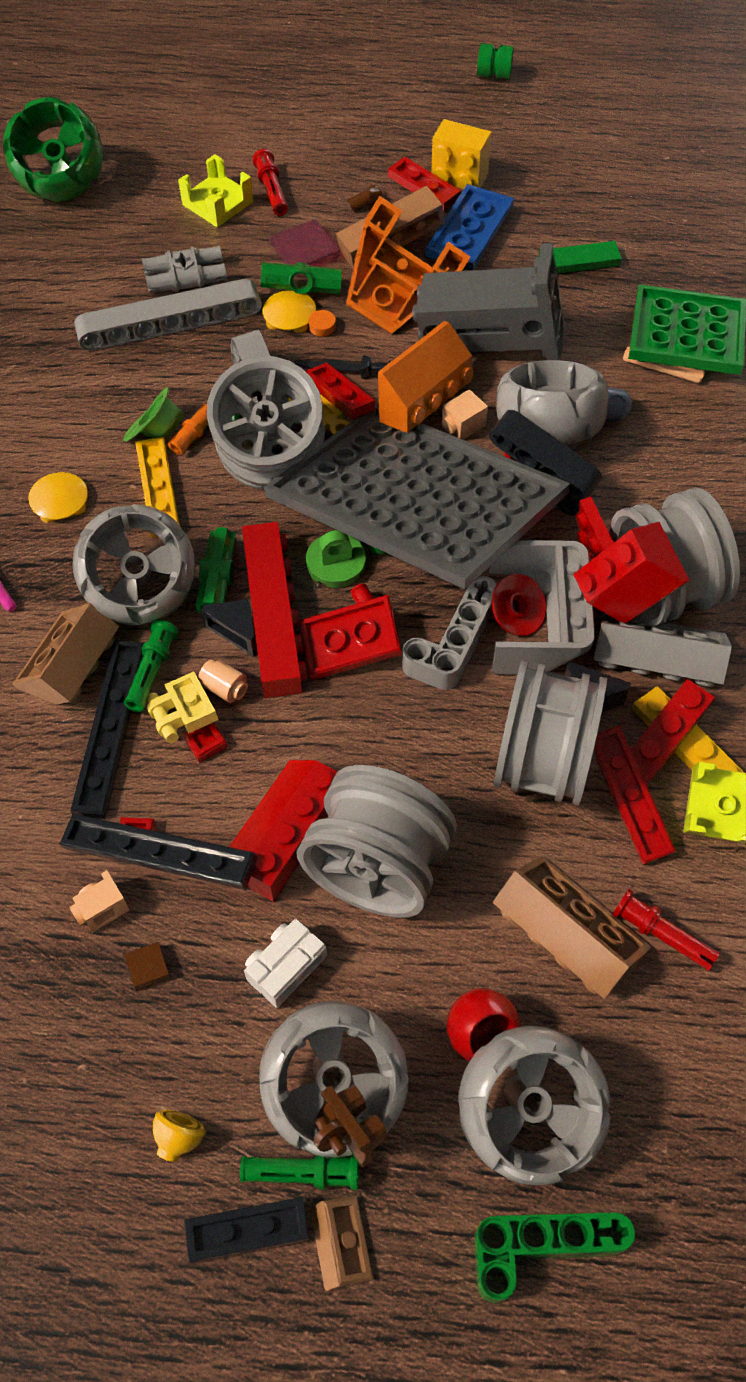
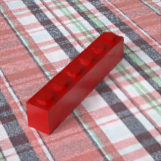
[242,522,307,698]

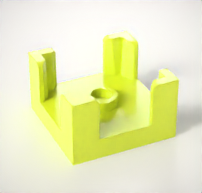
[178,154,253,228]
[683,762,746,844]

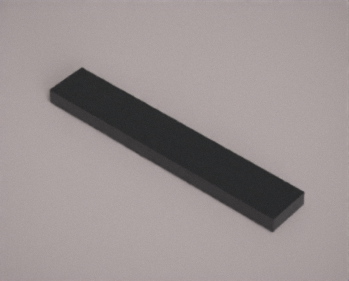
[70,640,144,819]
[59,814,258,890]

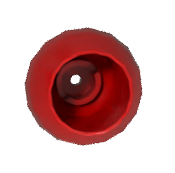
[446,988,521,1061]

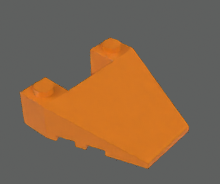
[346,196,470,335]

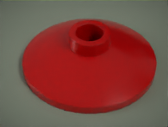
[492,574,546,636]

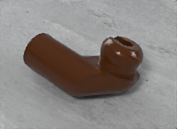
[348,185,382,211]

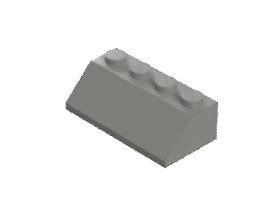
[594,611,732,687]

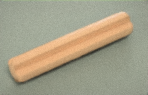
[623,346,705,384]

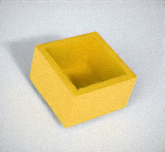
[431,119,491,189]

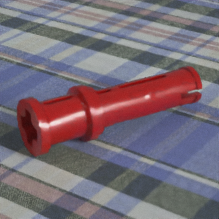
[252,149,289,216]
[612,889,720,972]

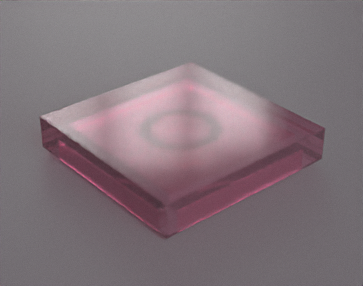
[270,219,340,267]

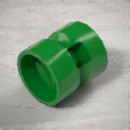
[477,43,514,79]

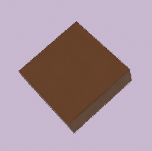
[124,942,171,991]

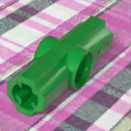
[260,262,342,294]
[196,527,237,613]

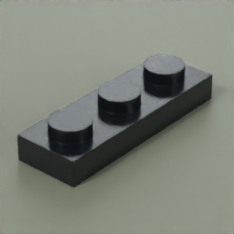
[184,1197,309,1264]

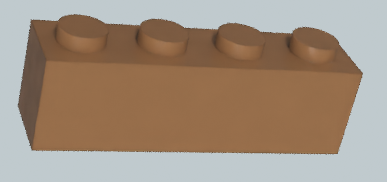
[336,186,445,269]

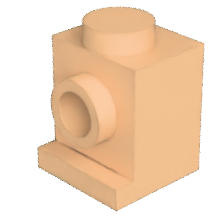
[69,870,130,933]

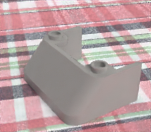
[489,540,594,674]

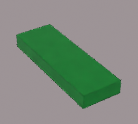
[538,241,622,274]

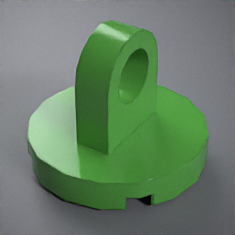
[306,530,366,588]

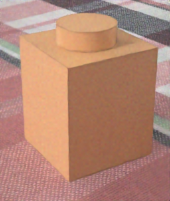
[442,389,488,440]

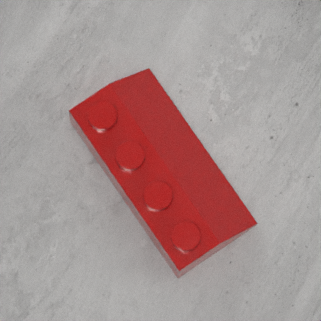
[229,760,337,902]

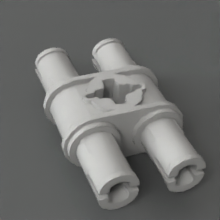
[142,245,227,294]

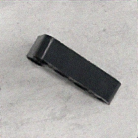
[489,410,602,516]

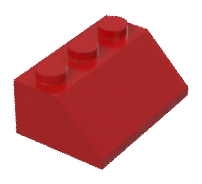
[573,521,690,624]

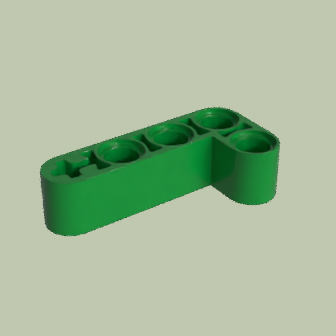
[474,1212,635,1304]

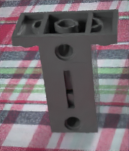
[412,243,565,360]

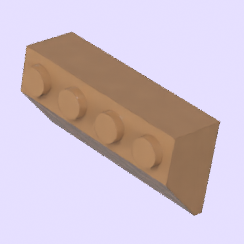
[492,856,652,999]

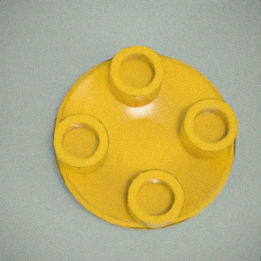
[263,290,316,333]
[29,472,88,523]

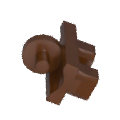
[314,1085,387,1168]

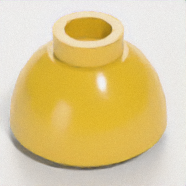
[153,1109,206,1162]

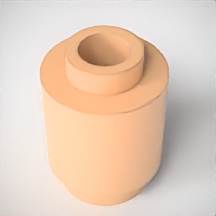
[198,659,248,703]

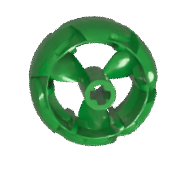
[3,97,104,202]

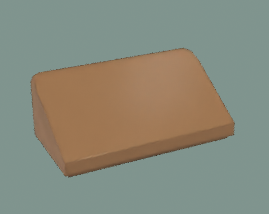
[310,1196,374,1291]

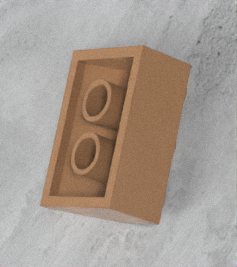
[12,603,119,705]

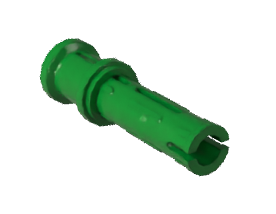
[124,620,179,712]
[240,1155,359,1191]

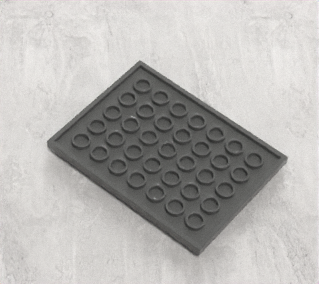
[264,404,570,589]

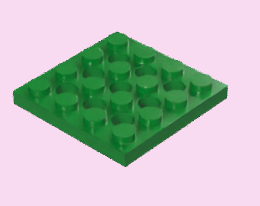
[628,284,746,375]

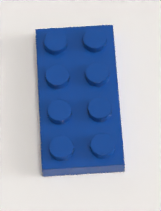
[425,184,514,271]

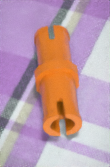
[168,404,209,455]

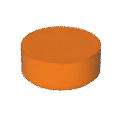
[309,310,336,337]

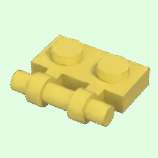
[146,672,219,743]

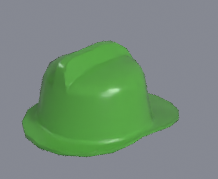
[123,387,184,441]

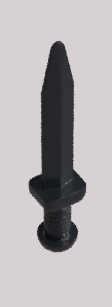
[293,355,392,378]

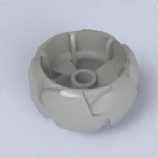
[496,360,609,445]
[72,504,195,626]
[259,1001,409,1158]
[458,1026,611,1185]

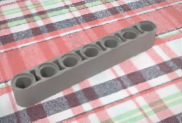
[74,279,262,351]

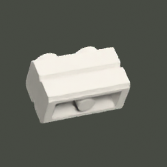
[244,919,327,1008]

